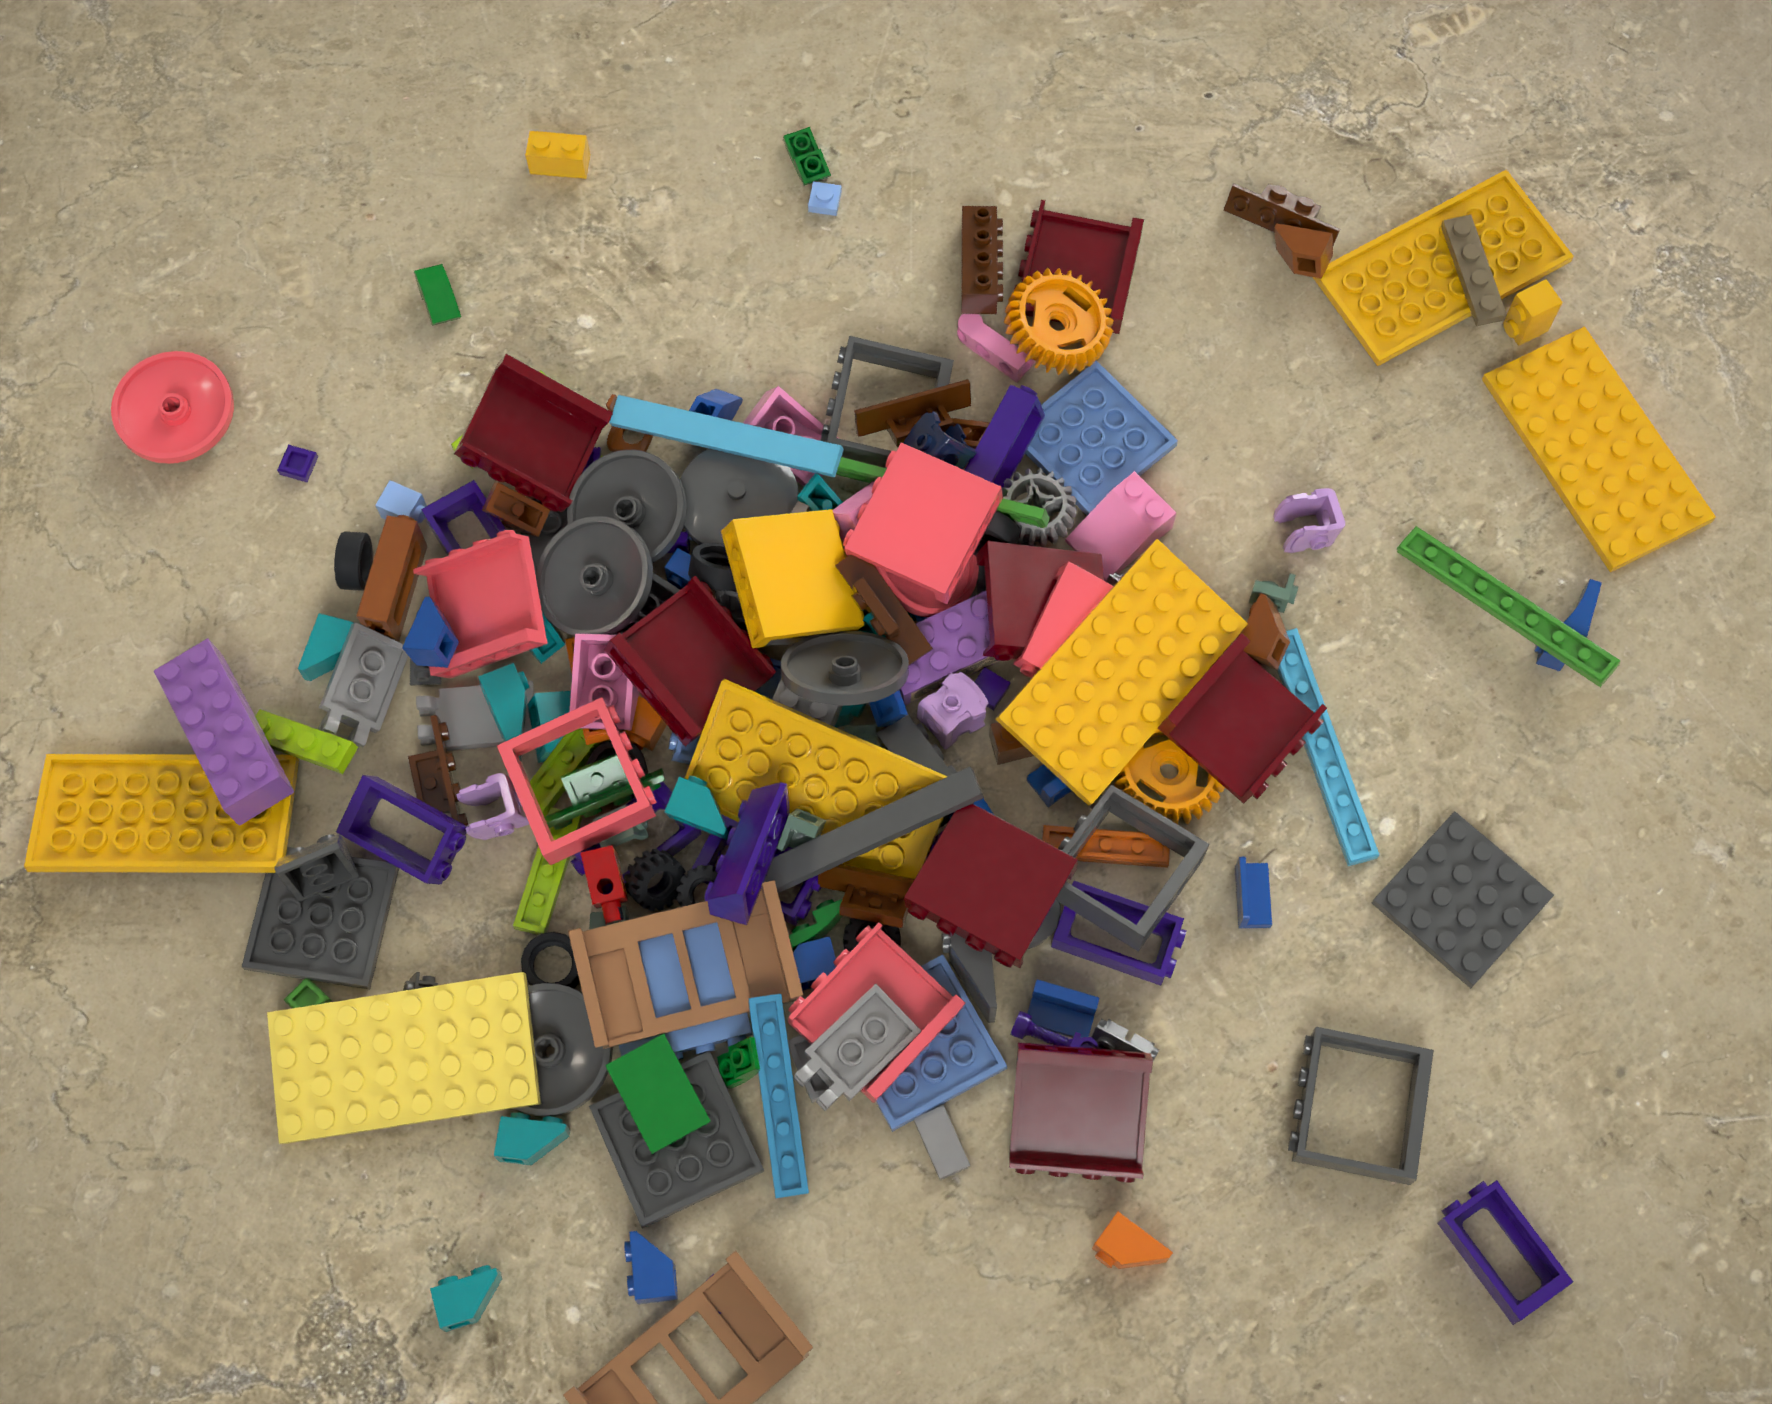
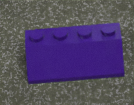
[705,782,790,925]

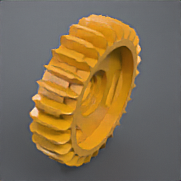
[1004,268,1114,375]
[1114,729,1225,825]

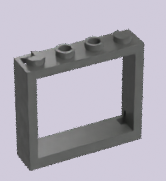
[820,336,954,468]
[1056,785,1210,952]
[1288,1027,1434,1185]

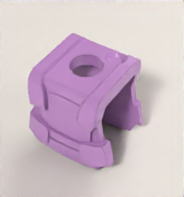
[1273,488,1345,553]
[917,672,988,749]
[456,773,529,840]

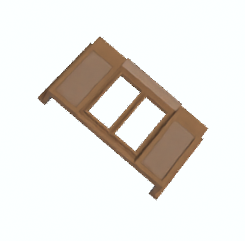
[568,880,803,1049]
[563,1251,813,1404]

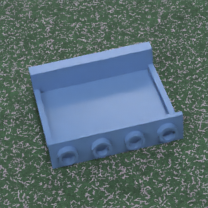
[619,923,753,1060]

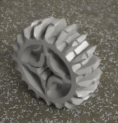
[1001,467,1077,547]

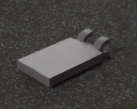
[318,622,408,750]
[416,681,534,751]
[793,984,921,1111]

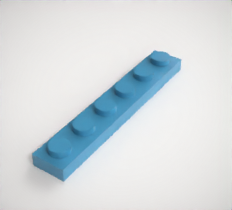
[748,994,809,1198]

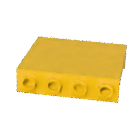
[721,509,864,648]

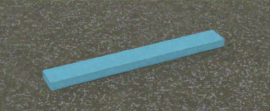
[609,395,844,478]
[1277,628,1379,866]

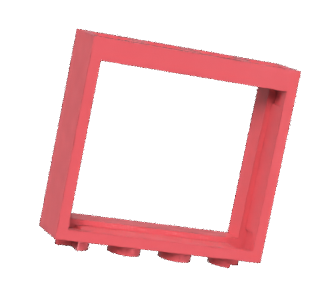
[497,697,657,865]

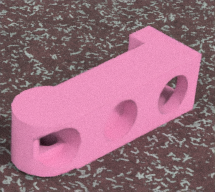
[957,314,1035,383]

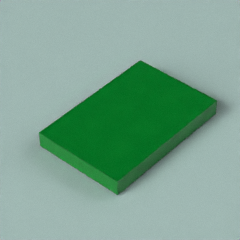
[605,1033,711,1154]

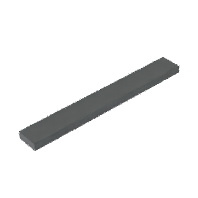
[764,767,984,893]

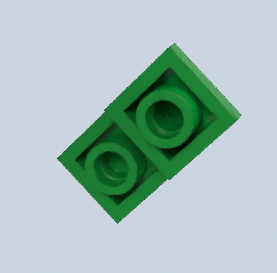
[783,127,831,186]
[414,264,461,326]
[789,899,843,952]
[717,1037,760,1089]

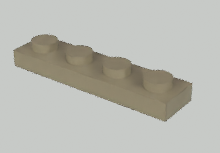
[1441,215,1507,326]

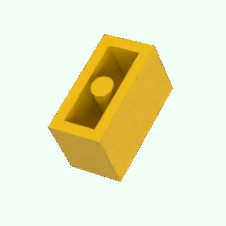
[525,131,591,179]
[1503,279,1563,346]

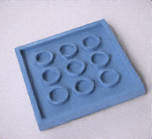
[1025,361,1178,516]
[876,954,1007,1132]

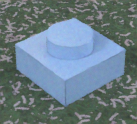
[808,181,842,216]

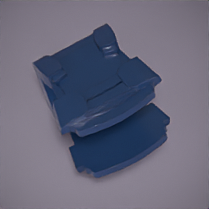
[904,412,977,470]

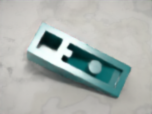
[478,663,530,761]

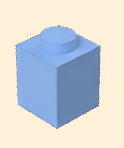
[375,480,427,523]

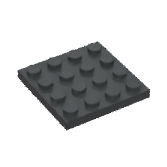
[1371,811,1554,989]
[242,847,399,990]
[589,1051,764,1229]

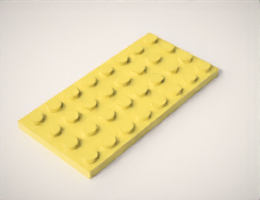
[267,972,541,1144]

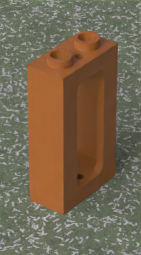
[356,515,428,642]

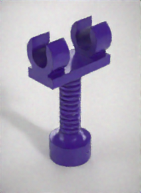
[1010,1011,1098,1049]

